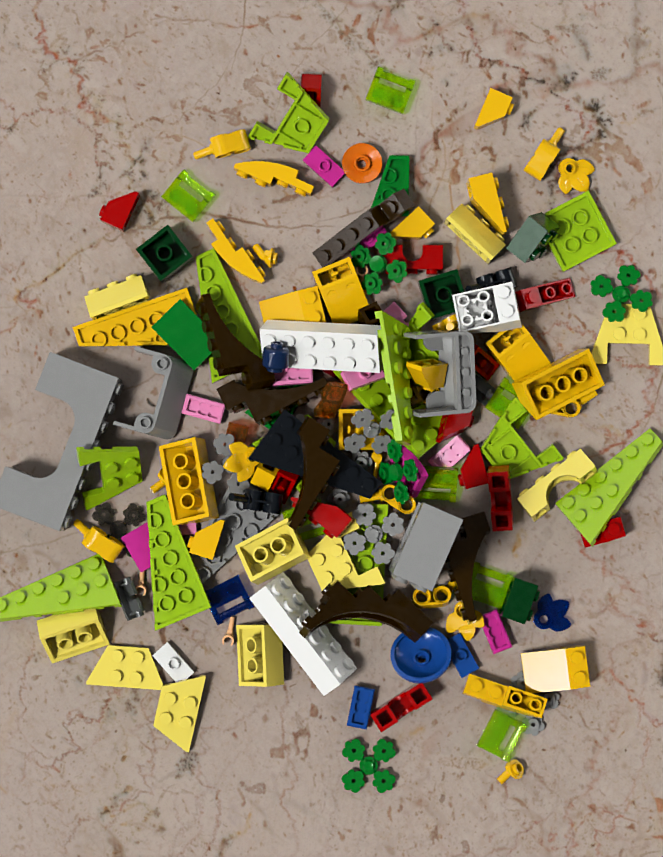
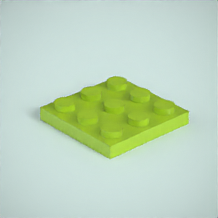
[544,190,617,273]

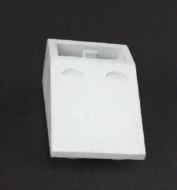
[452,282,522,333]

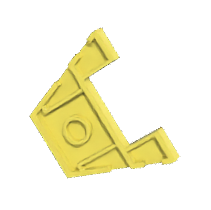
[591,304,663,366]
[308,512,386,591]

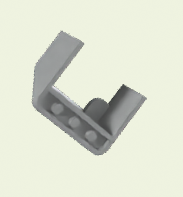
[404,330,476,418]
[113,346,193,439]

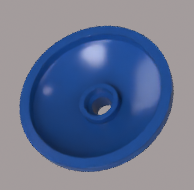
[390,627,452,683]

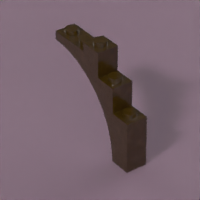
[299,581,434,643]

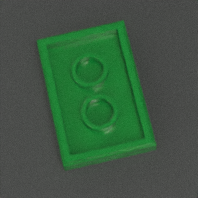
[152,299,212,371]

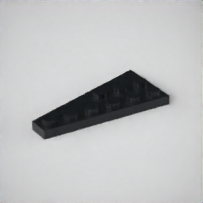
[248,409,382,499]

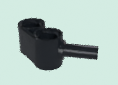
[465,267,518,292]
[229,489,284,515]

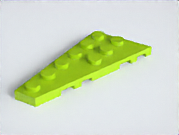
[0,554,122,622]

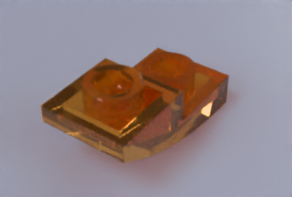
[314,381,348,419]

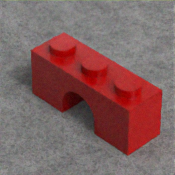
[382,245,443,275]
[487,465,514,532]
[370,683,433,732]

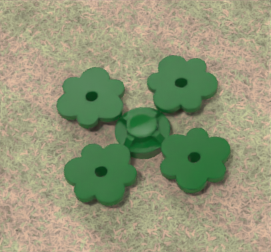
[351,232,408,295]
[590,265,653,322]
[379,439,418,505]
[342,739,396,793]

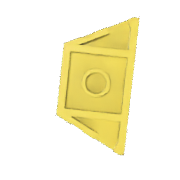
[86,645,164,690]
[153,675,206,752]

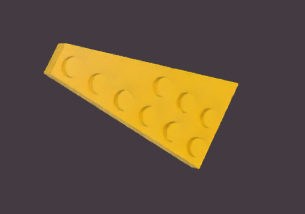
[72,288,197,347]

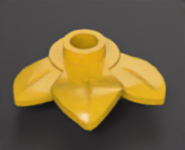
[558,158,595,194]
[223,442,260,482]
[446,601,484,641]

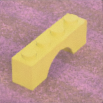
[517,448,598,522]

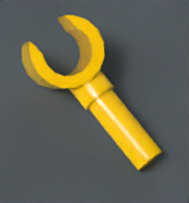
[371,451,383,478]

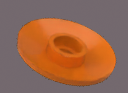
[342,143,382,184]

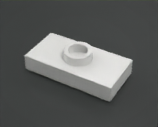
[152,642,194,682]

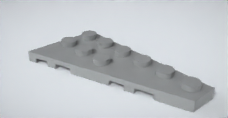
[191,482,288,584]

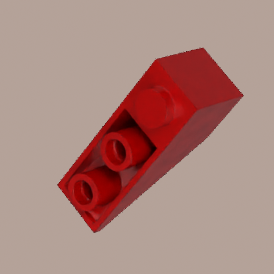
[515,278,575,313]
[290,497,355,539]

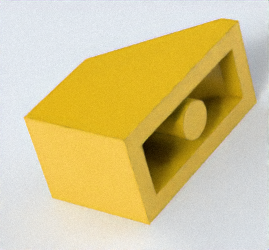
[474,88,514,130]
[390,206,435,240]
[406,358,448,391]
[250,463,279,492]
[187,520,225,560]

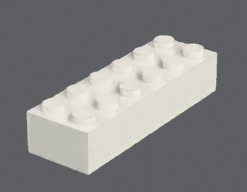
[260,320,384,373]
[249,572,357,696]

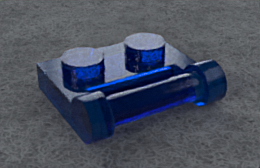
[206,575,254,625]

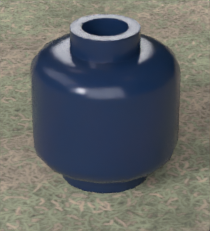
[262,341,290,373]

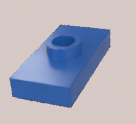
[447,633,479,678]
[347,685,375,730]

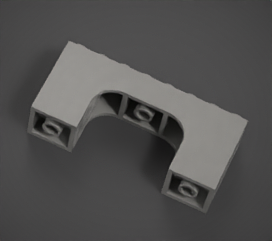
[0,352,124,531]
[388,502,463,593]

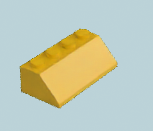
[512,348,605,420]
[159,437,219,526]

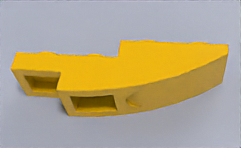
[234,161,314,197]
[206,218,266,284]
[462,673,548,719]

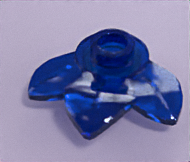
[533,594,571,632]

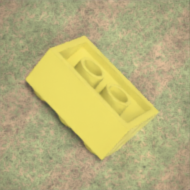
[444,204,506,264]
[84,274,151,320]
[235,518,311,585]
[37,608,110,663]
[236,623,284,687]

